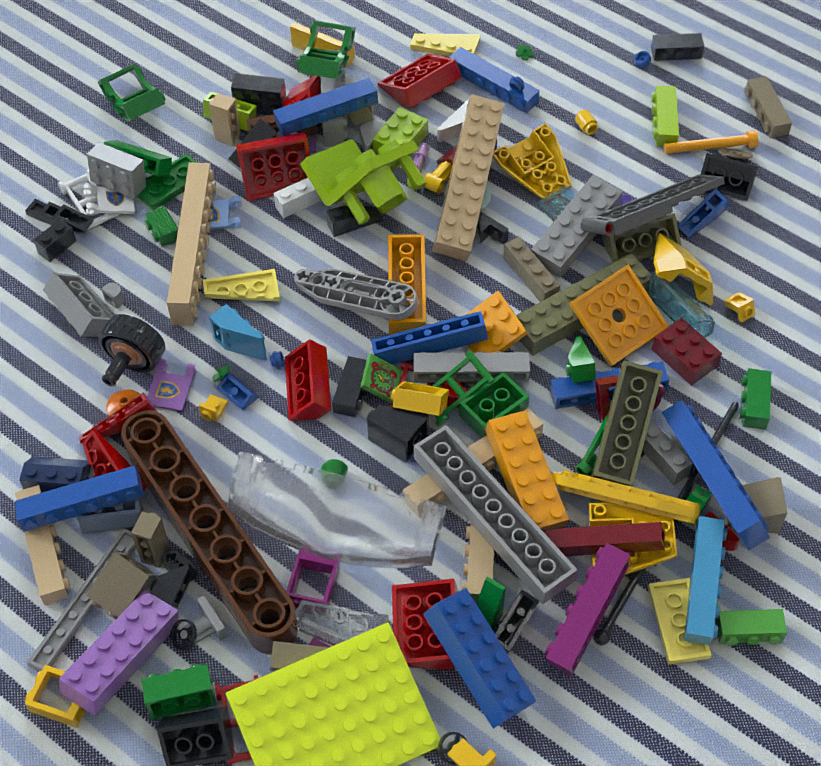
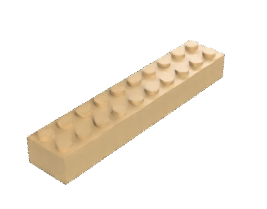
[432,94,505,261]
[167,163,216,326]

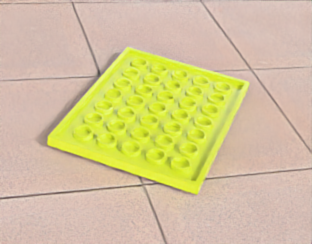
[225,622,440,766]

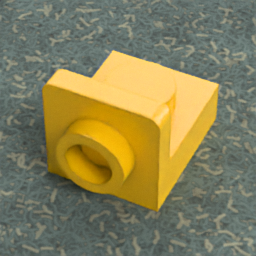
[725,292,755,322]
[198,394,228,422]

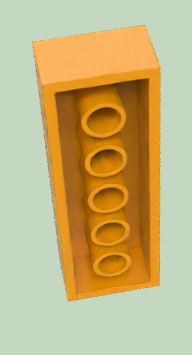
[388,234,426,335]
[485,410,569,530]

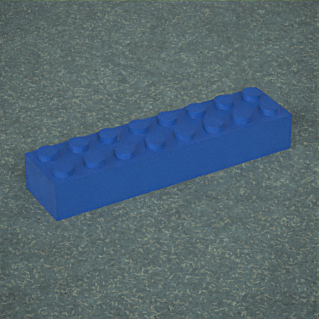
[662,400,770,551]

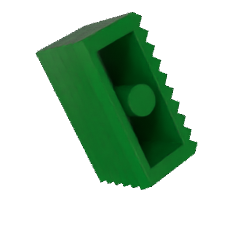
[144,206,178,247]

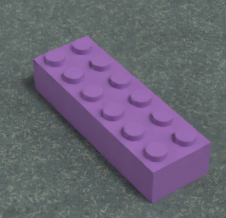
[59,590,179,716]

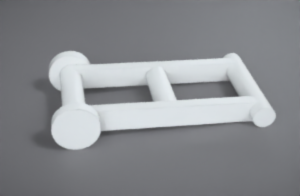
[58,169,119,230]

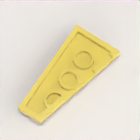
[410,34,481,57]
[203,269,280,302]

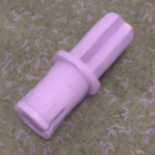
[413,142,430,170]

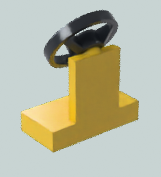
[438,732,497,766]

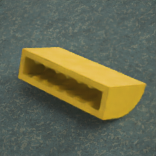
[290,23,355,68]

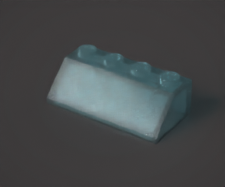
[647,271,715,338]

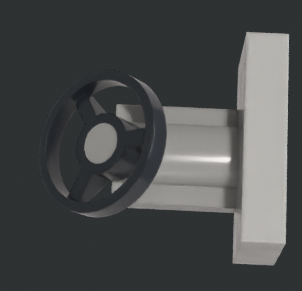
[171,595,227,650]

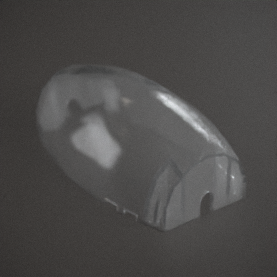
[228,452,447,568]

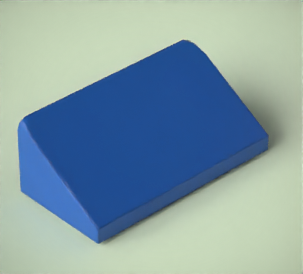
[217,373,259,410]

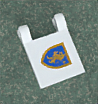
[83,183,135,216]

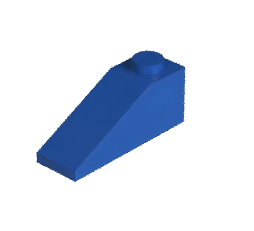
[677,189,730,238]

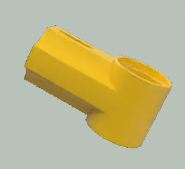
[423,161,452,194]

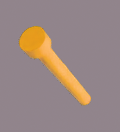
[664,130,758,154]

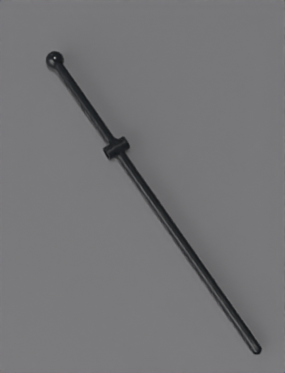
[593,402,739,646]

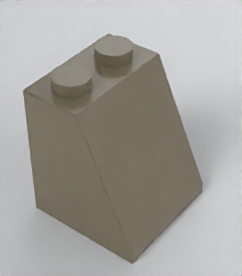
[725,477,787,534]
[86,552,158,619]

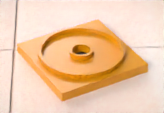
[569,264,669,367]

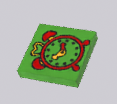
[361,354,402,404]

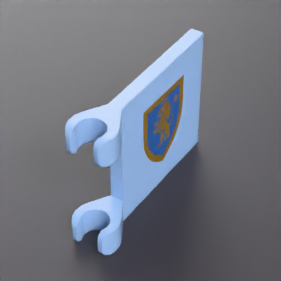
[208,196,242,230]

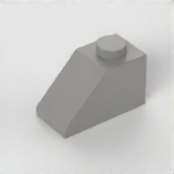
[359,119,385,152]

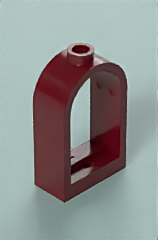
[595,375,665,421]

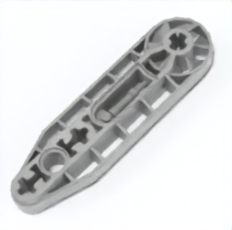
[294,269,419,320]

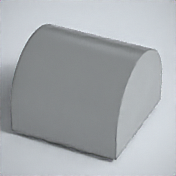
[101,283,124,309]

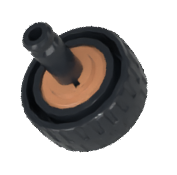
[99,314,166,387]

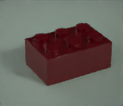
[652,317,722,386]

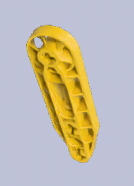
[551,470,701,524]

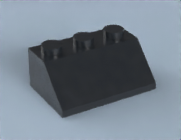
[701,153,758,200]
[156,706,233,766]

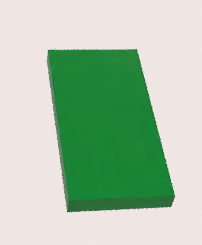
[137,154,197,210]

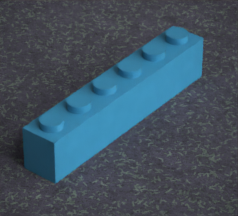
[684,516,727,645]

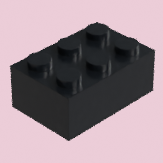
[231,73,286,115]

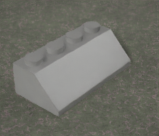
[43,272,114,337]

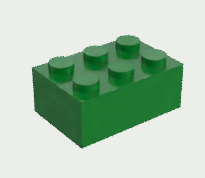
[459,372,529,438]
[141,664,217,720]

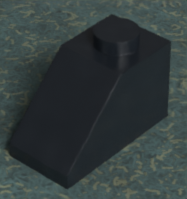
[150,565,196,608]

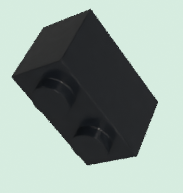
[33,219,76,262]

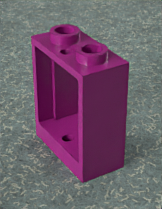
[286,550,340,613]

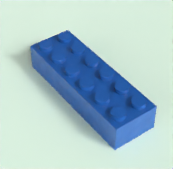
[423,588,537,729]

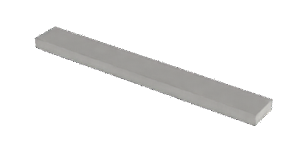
[27,528,136,671]

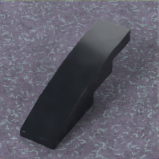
[25,199,94,233]

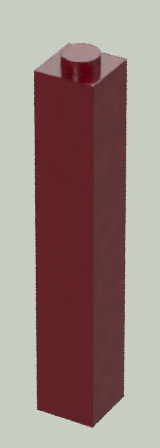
[542,522,665,557]

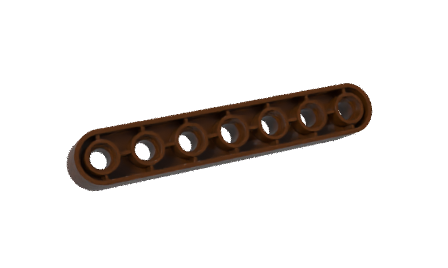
[121,410,298,655]

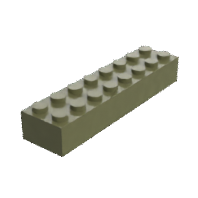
[516,253,654,356]

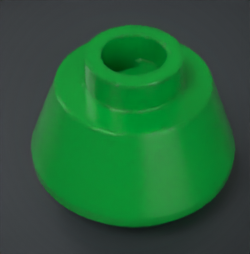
[321,459,348,485]

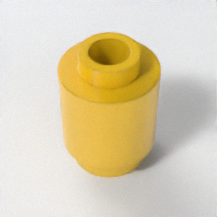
[575,110,598,135]

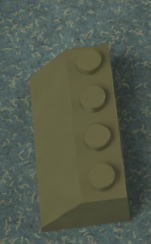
[602,213,682,263]

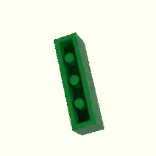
[104,140,172,176]

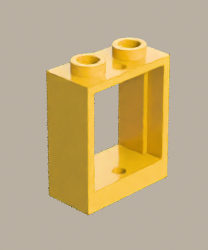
[391,381,449,416]
[25,665,86,728]

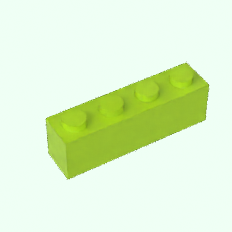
[651,86,679,147]

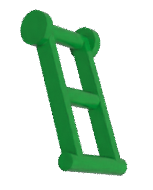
[433,350,495,427]

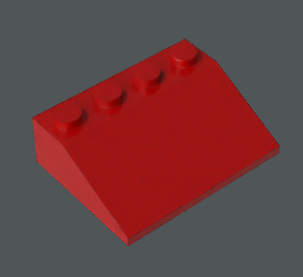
[377,54,461,108]
[236,132,310,201]
[392,578,458,670]

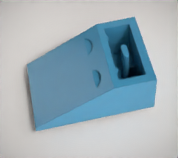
[209,304,267,361]

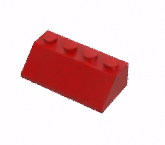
[285,339,332,421]

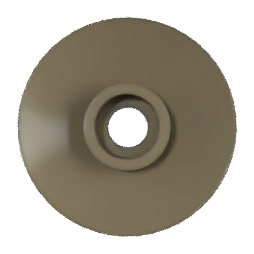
[718,148,753,161]

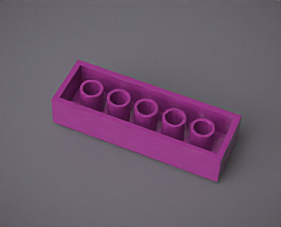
[545,543,630,677]

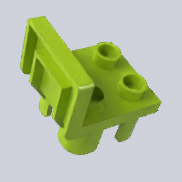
[301,139,427,225]

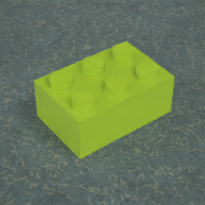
[372,107,428,155]

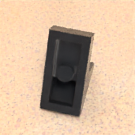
[478,211,509,244]

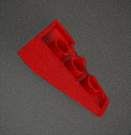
[79,392,158,444]
[83,429,147,492]

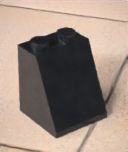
[367,405,429,463]

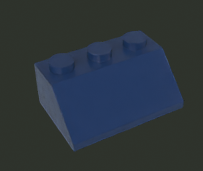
[19,456,91,492]

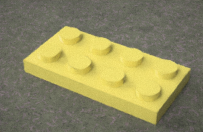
[648,578,712,665]

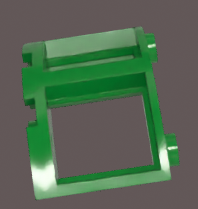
[296,20,356,79]
[97,63,166,121]

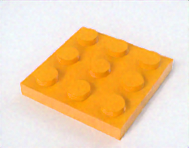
[466,291,528,353]

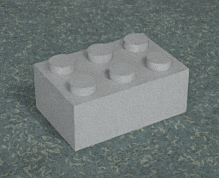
[87,143,146,199]

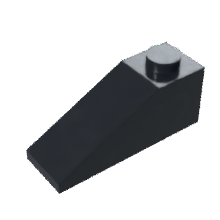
[326,206,383,237]

